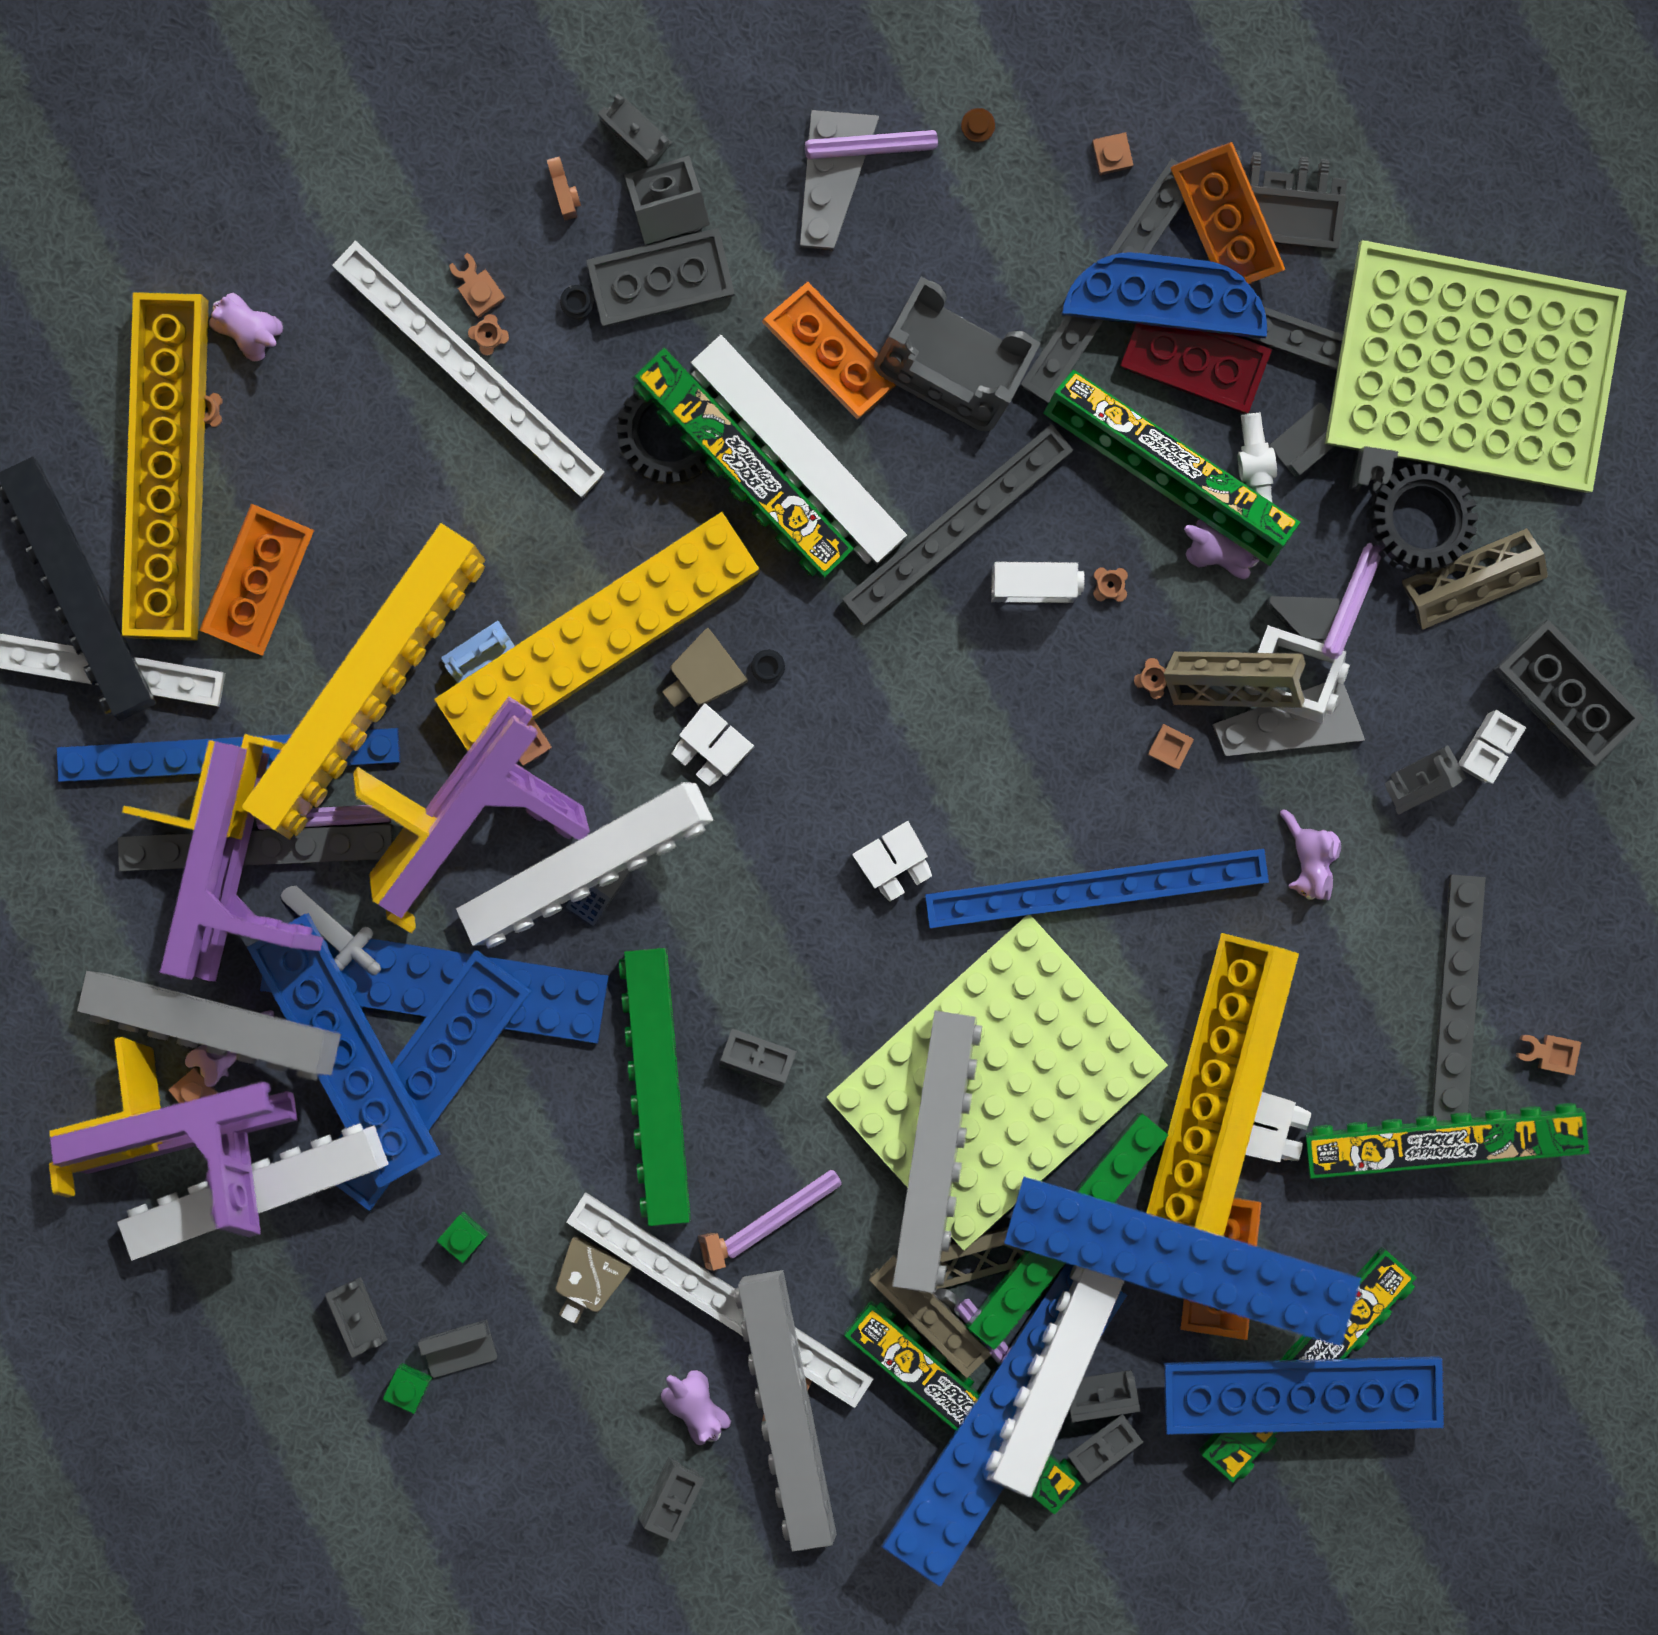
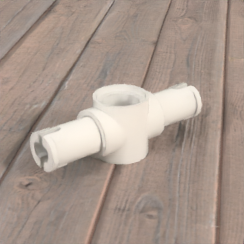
[1238,412,1277,502]

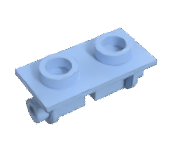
[441,621,515,683]

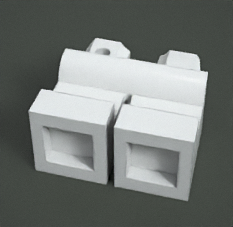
[672,703,754,787]
[1458,710,1526,784]
[852,821,932,902]
[1245,1092,1311,1162]

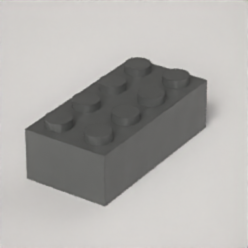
[1492,620,1645,768]

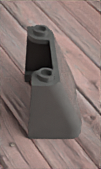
[874,276,1040,431]

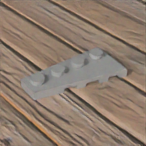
[800,110,879,250]
[1213,682,1365,757]

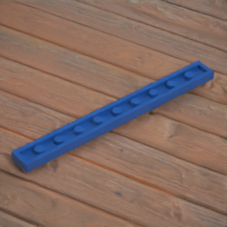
[57,728,400,782]
[925,849,1269,928]

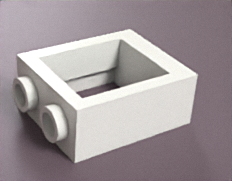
[992,562,1084,603]
[1245,625,1350,724]

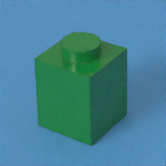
[437,1211,489,1264]
[383,1363,433,1414]

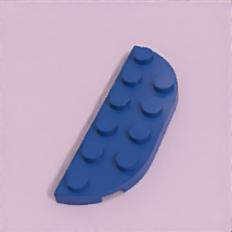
[1062,252,1267,339]

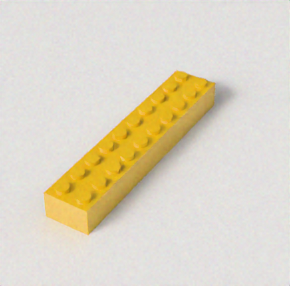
[122,292,209,640]
[434,512,760,751]
[241,523,485,840]
[1146,933,1299,1236]

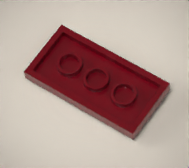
[1120,324,1272,414]

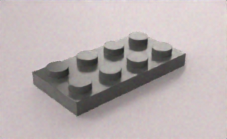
[586,228,735,328]

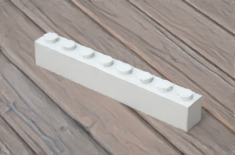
[691,335,907,566]
[456,783,714,948]
[117,1123,388,1260]
[986,1265,1125,1497]

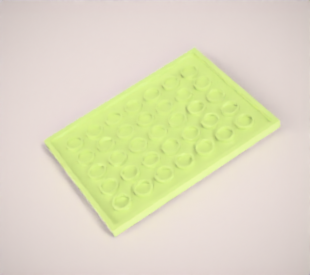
[1325,240,1626,493]
[827,915,1168,1251]

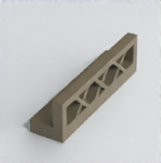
[1402,528,1548,630]
[1164,652,1306,708]
[937,1226,1024,1289]
[869,1255,991,1378]

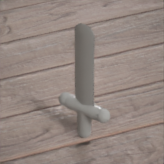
[281,886,381,975]

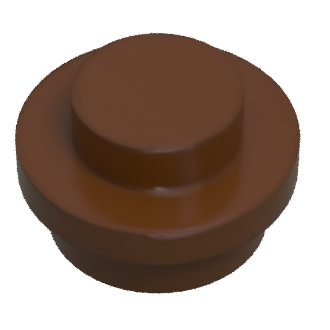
[961,108,995,143]

